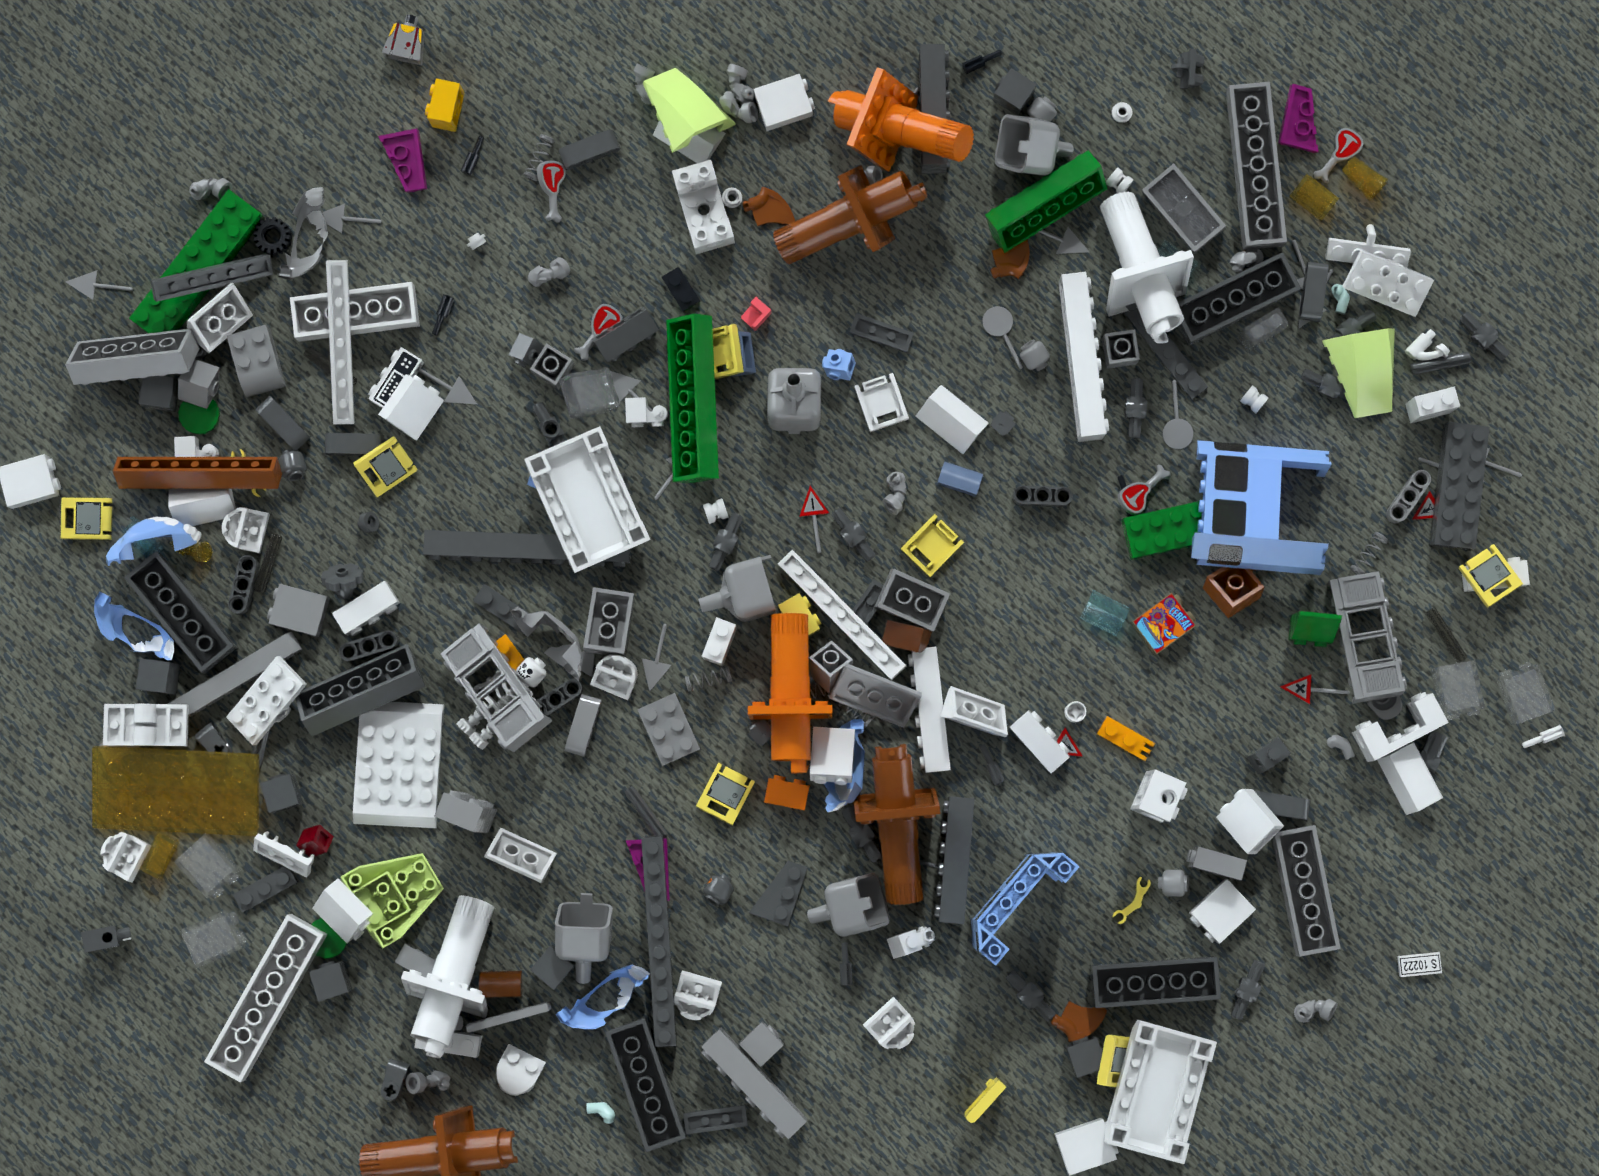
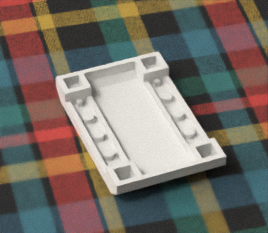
[524,426,650,573]
[353,702,445,828]
[1104,1020,1217,1164]

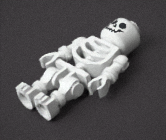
[457,657,546,750]

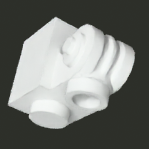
[625,397,668,428]
[174,436,219,457]
[887,926,935,959]

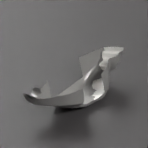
[278,187,328,280]
[511,607,582,681]

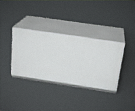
[653,121,726,163]
[187,283,253,353]
[915,385,989,454]
[168,489,236,526]
[940,686,1008,737]
[1377,742,1443,815]
[484,828,557,883]

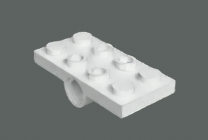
[1343,249,1434,317]
[226,656,307,745]
[103,704,189,746]

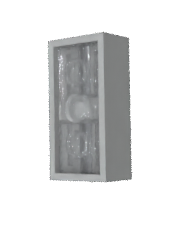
[1142,163,1226,254]

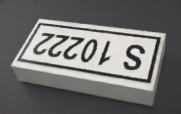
[1397,952,1442,977]

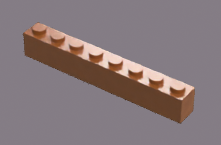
[113,457,282,489]

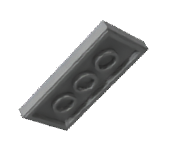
[829,663,922,728]
[466,1001,553,1033]

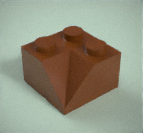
[1203,557,1265,619]

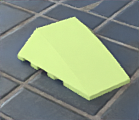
[643,68,736,152]
[1322,328,1395,418]

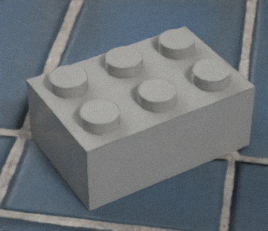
[874,569,950,632]

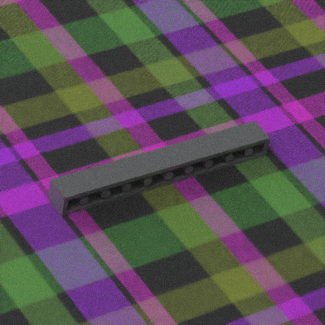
[423,530,631,567]
[641,835,677,1047]

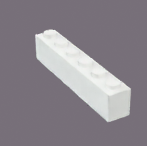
[908,647,951,773]

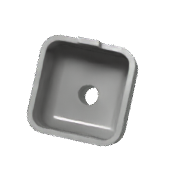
[995,114,1074,175]
[767,368,821,434]
[698,555,776,622]
[807,872,890,937]
[555,893,613,984]

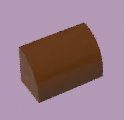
[882,620,932,653]
[479,971,523,997]

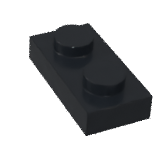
[662,266,700,312]

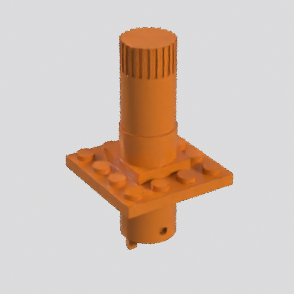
[828,68,974,172]
[748,613,832,774]

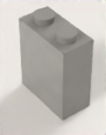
[267,584,330,637]
[1186,847,1247,881]

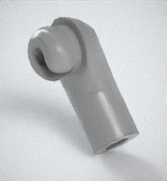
[1327,735,1355,760]

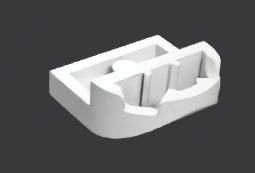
[222,507,270,554]
[590,654,638,700]
[100,832,151,883]
[674,970,722,1020]
[863,997,915,1049]
[496,1044,546,1096]

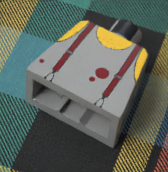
[382,15,424,66]

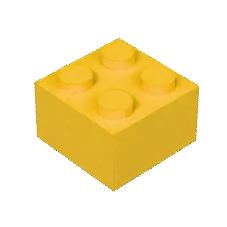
[425,78,465,132]

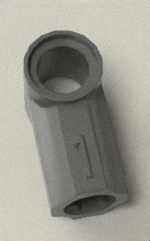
[1419,731,1448,775]

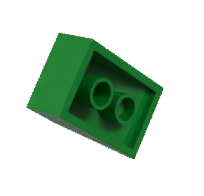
[1288,611,1342,648]

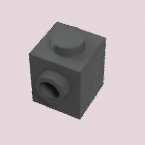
[509,333,544,368]

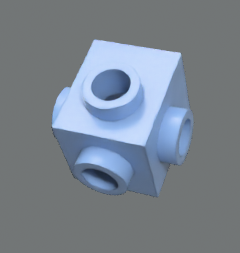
[822,349,856,381]

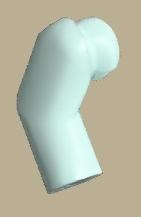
[1331,284,1350,315]
[587,1102,615,1124]

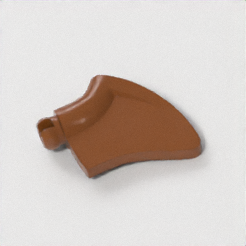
[742,187,795,227]
[990,239,1030,279]
[1051,1001,1107,1042]

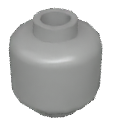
[1027,96,1057,122]
[1020,339,1050,371]
[1158,869,1189,897]

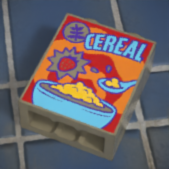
[1130,592,1196,656]

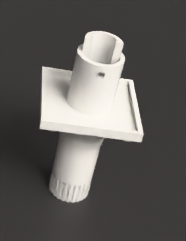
[1100,192,1194,343]
[401,895,494,1058]

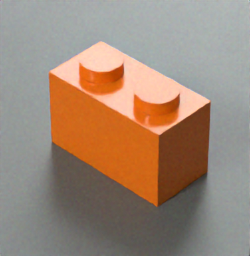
[764,775,810,810]

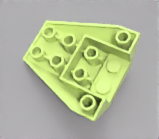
[340,853,444,949]

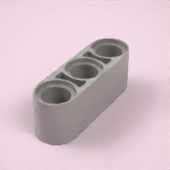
[1386,470,1431,524]
[564,694,602,757]
[395,943,436,977]

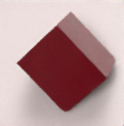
[296,825,334,857]

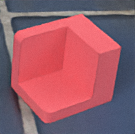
[741,297,771,331]

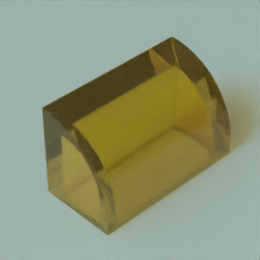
[1289,174,1339,221]
[140,831,180,879]

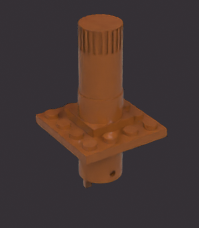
[773,165,927,264]
[853,744,941,905]
[359,1105,518,1176]

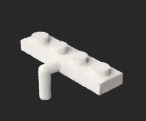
[1325,224,1411,268]

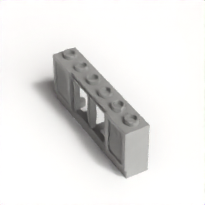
[1327,571,1407,704]
[440,623,552,752]

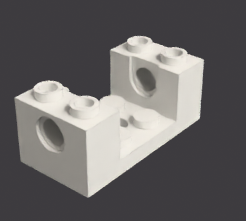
[672,160,735,254]
[1352,692,1449,762]
[1130,769,1187,823]

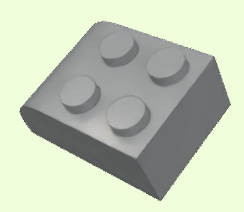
[227,325,286,398]
[583,587,634,657]

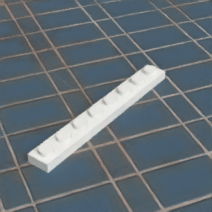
[326,260,355,424]
[778,550,906,681]

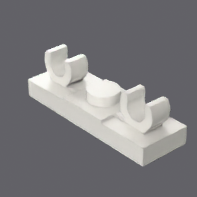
[253,831,314,878]

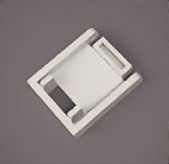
[854,373,909,432]

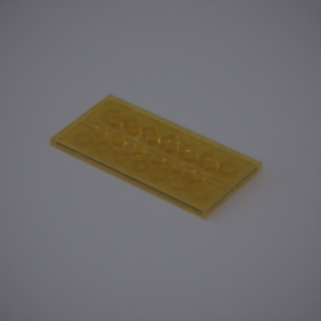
[92,746,259,836]

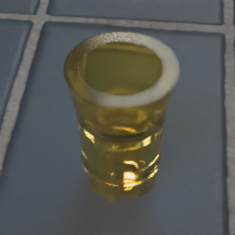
[1342,157,1389,201]

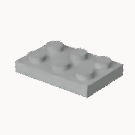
[637,693,700,766]

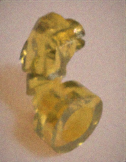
[169,541,212,562]

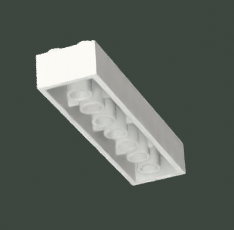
[1058,272,1109,442]
[204,914,327,1082]

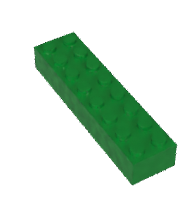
[129,189,265,333]
[666,313,719,483]

